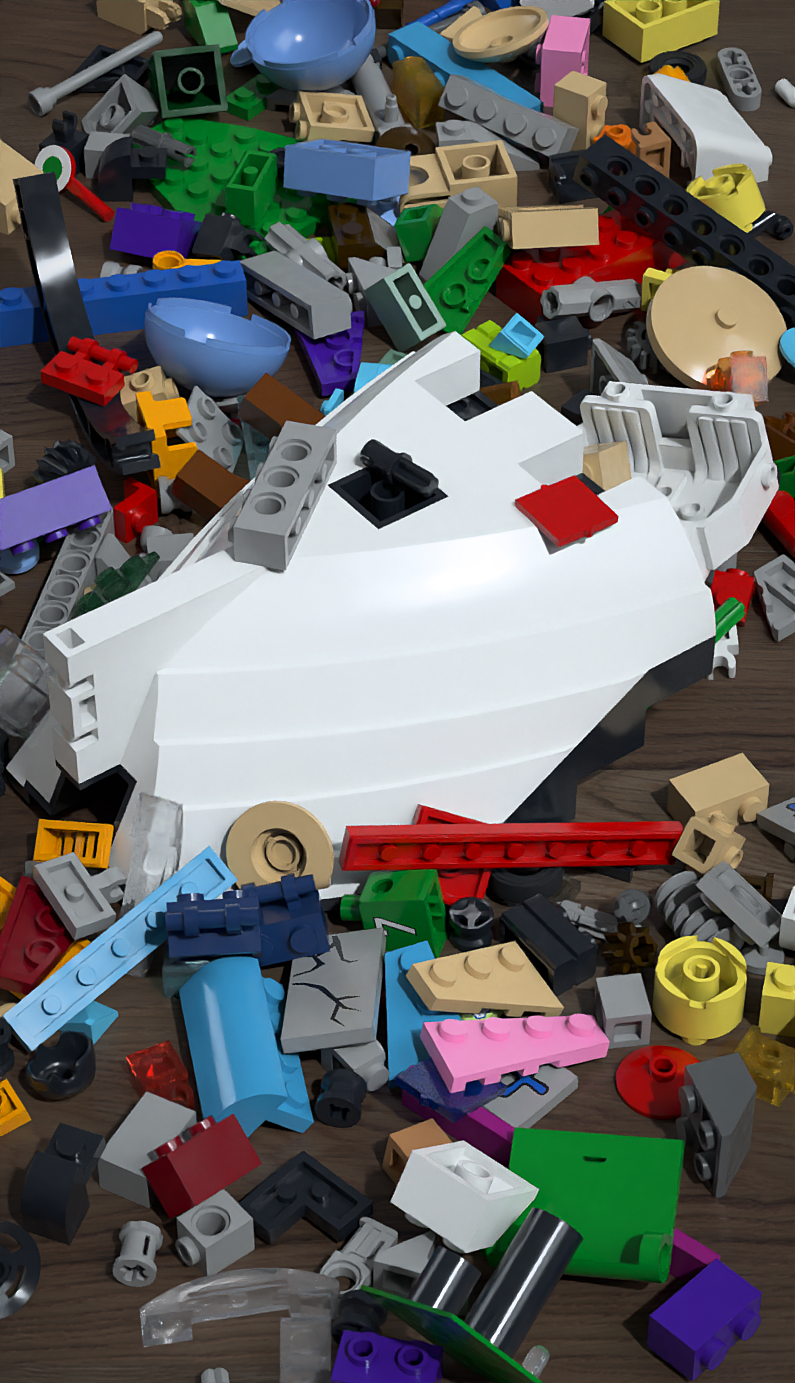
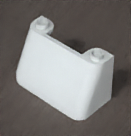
[639,73,772,187]

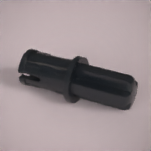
[360,439,439,497]

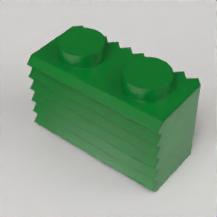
[224,150,278,227]

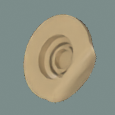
[226,800,334,890]

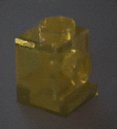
[733,1024,795,1107]

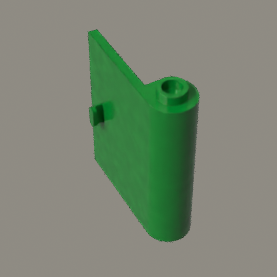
[480,1127,685,1283]

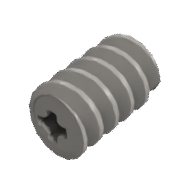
[655,871,744,951]

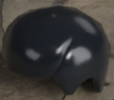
[26,1030,96,1099]

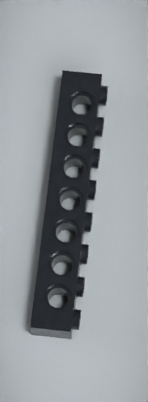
[573,134,795,330]

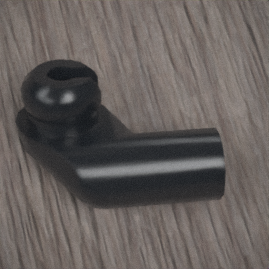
[747,210,794,239]

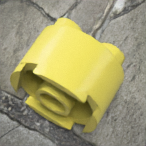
[686,164,766,233]
[652,935,747,1045]

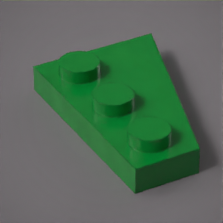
[423,225,512,335]

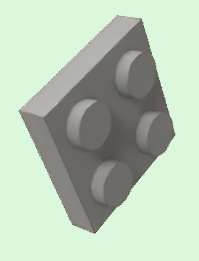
[696,860,782,948]

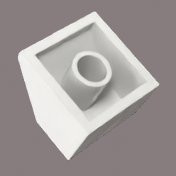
[390,1141,539,1253]

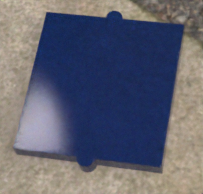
[394,1057,507,1123]

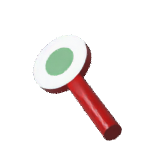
[34,145,115,222]

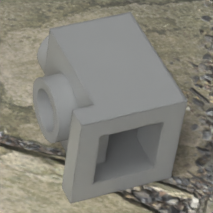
[321,1040,390,1093]

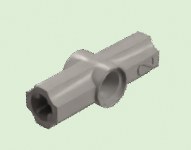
[264,222,347,290]
[540,276,642,322]

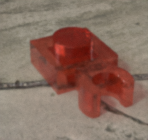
[126,1040,194,1110]

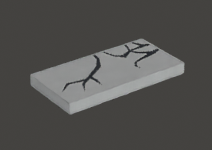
[281,927,386,1054]

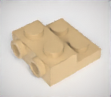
[289,90,375,143]

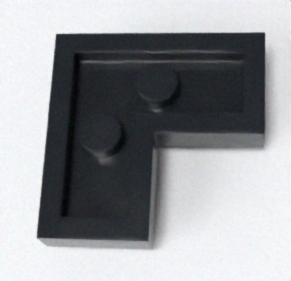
[238,1150,373,1244]

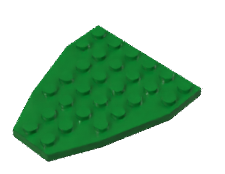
[132,117,356,260]

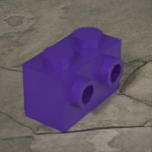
[647,1258,762,1381]
[330,1330,443,1383]

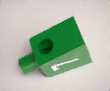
[340,869,449,958]

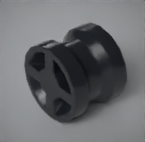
[449,897,494,952]
[315,1069,367,1128]
[331,1289,388,1345]

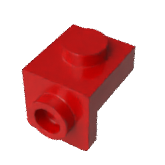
[113,477,158,544]
[711,568,756,627]

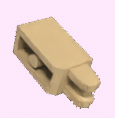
[96,0,183,35]

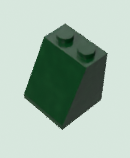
[147,44,228,119]

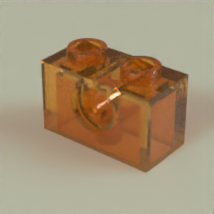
[706,350,769,408]

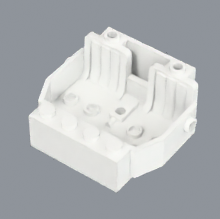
[577,381,779,582]

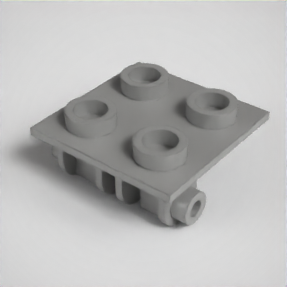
[176,385,246,473]

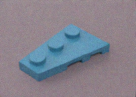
[384,941,462,1089]

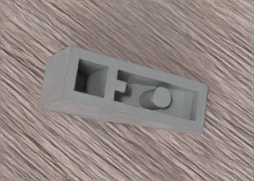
[436,119,539,171]

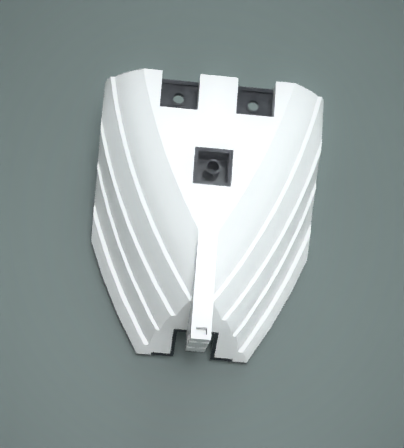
[6,331,716,911]

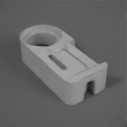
[320,1217,398,1309]

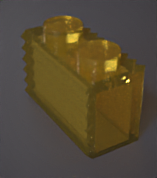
[391,56,445,129]

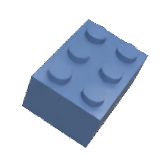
[283,138,411,206]

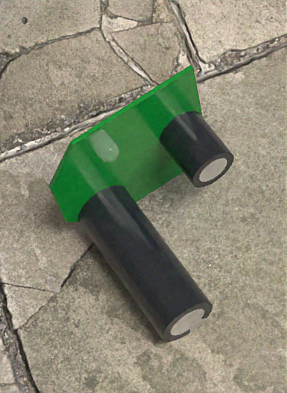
[360,1207,583,1383]

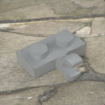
[33,852,127,940]

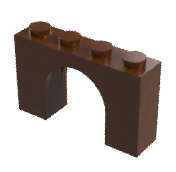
[170,373,326,522]

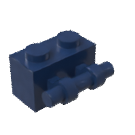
[241,873,330,967]
[165,890,263,963]

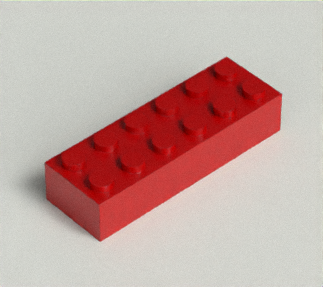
[496,209,689,325]

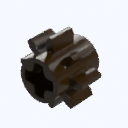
[601,922,658,976]

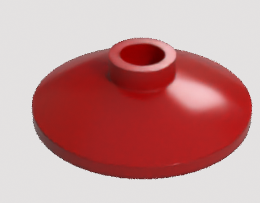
[616,1045,700,1120]

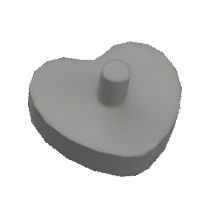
[740,938,785,975]

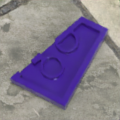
[295,310,365,396]

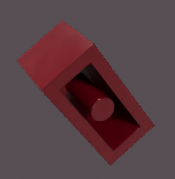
[141,1113,262,1219]

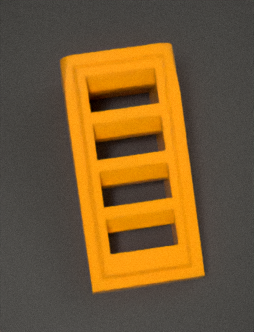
[33,819,114,869]

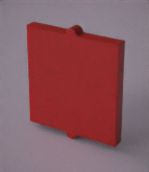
[515,475,619,548]

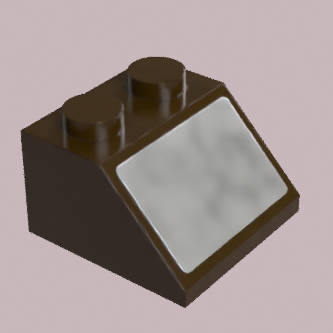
[328,202,407,273]

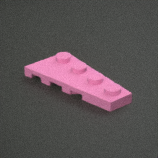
[420,1014,610,1093]

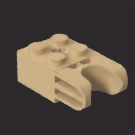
[398,140,518,214]

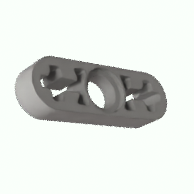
[716,48,762,112]

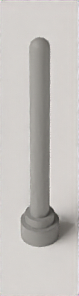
[27,31,163,117]

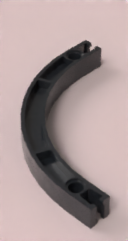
[13,172,161,475]

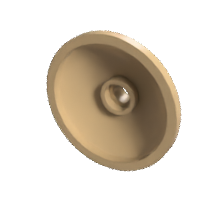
[452,6,549,63]

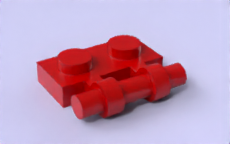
[40,336,138,407]

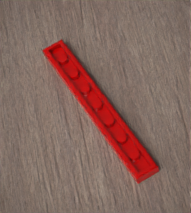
[338,821,684,871]

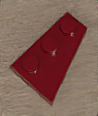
[0,875,80,995]

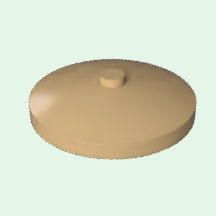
[646,266,787,394]

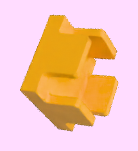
[135,391,198,498]

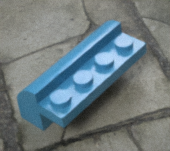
[179,956,314,1138]

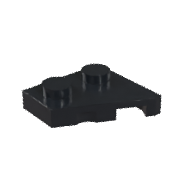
[70,44,149,93]

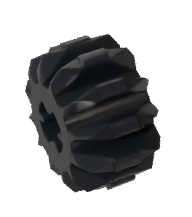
[32,439,99,487]

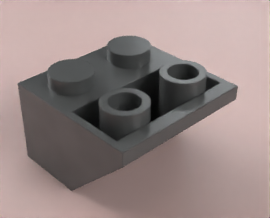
[676,1052,757,1198]

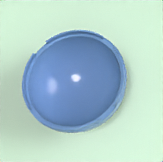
[245,0,376,92]
[144,298,291,397]

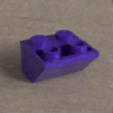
[110,202,203,259]

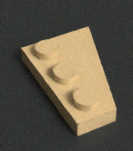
[406,941,564,1017]

